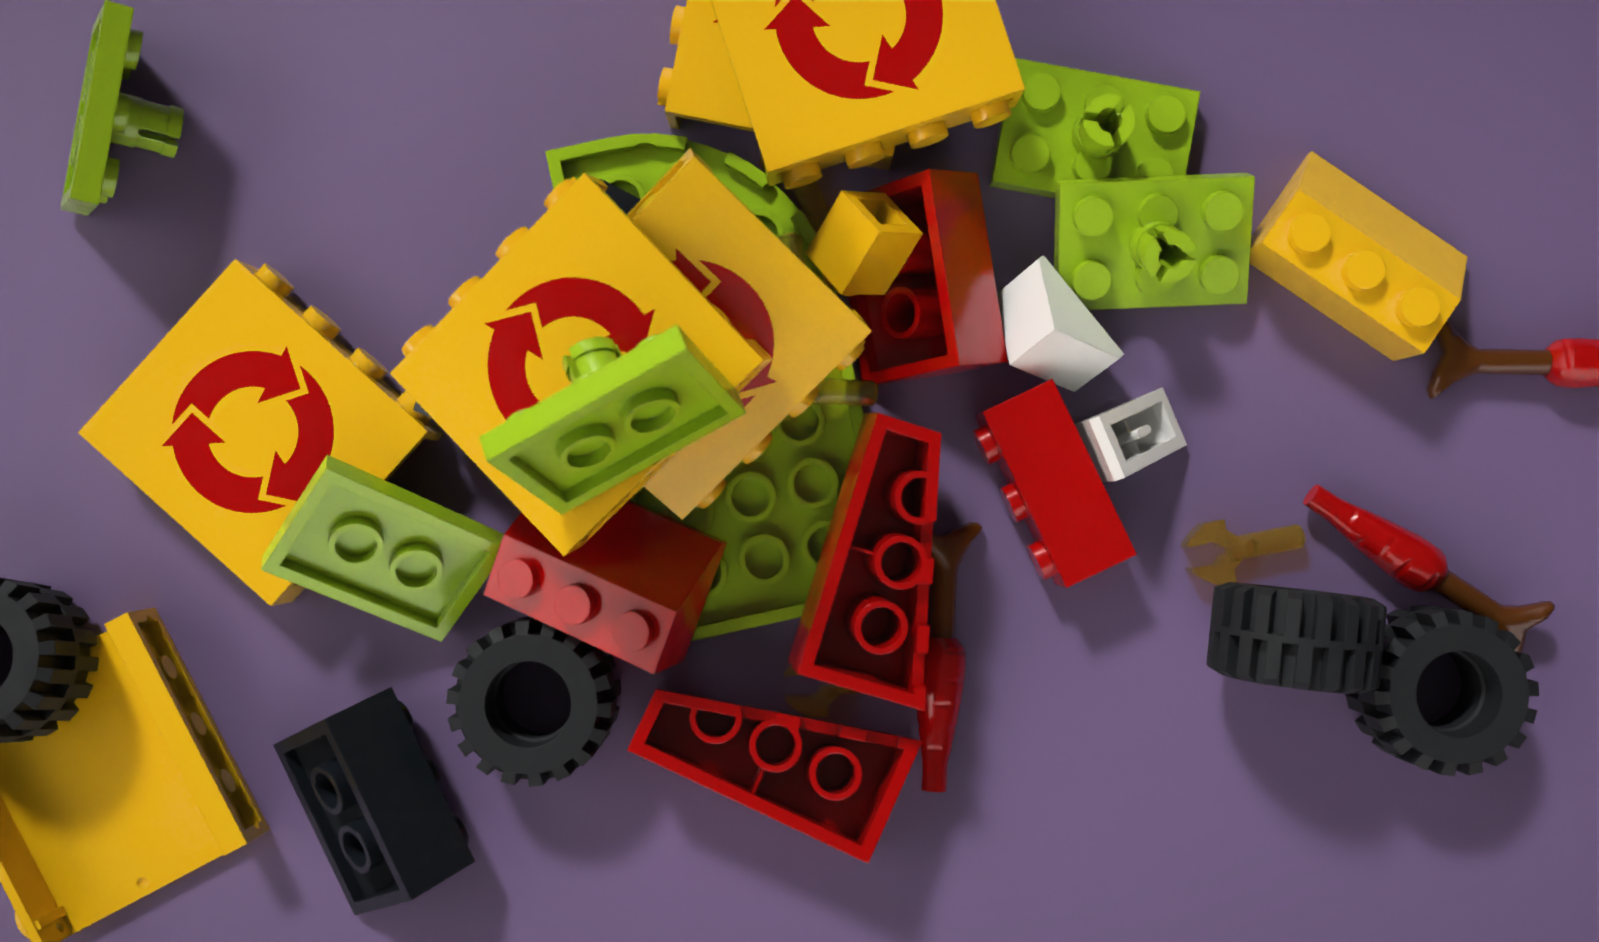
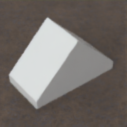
[997,255,1124,392]
[1075,387,1187,482]

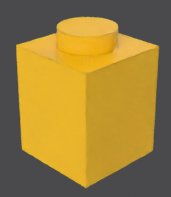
[805,190,923,297]

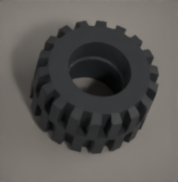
[0,578,99,743]
[1206,582,1387,694]
[1346,605,1539,776]
[446,616,621,787]

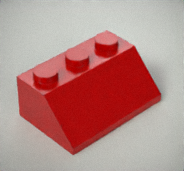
[849,169,1008,387]
[483,500,727,674]

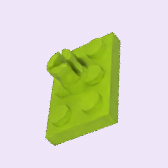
[60,0,184,216]
[989,58,1201,198]
[1054,173,1255,310]
[479,325,746,515]
[261,455,504,642]

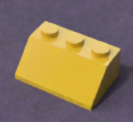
[1249,151,1468,361]

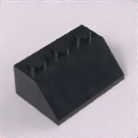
[273,687,475,915]

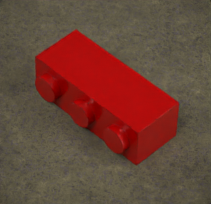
[972,378,1137,588]

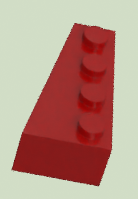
[788,412,942,711]
[627,688,923,864]

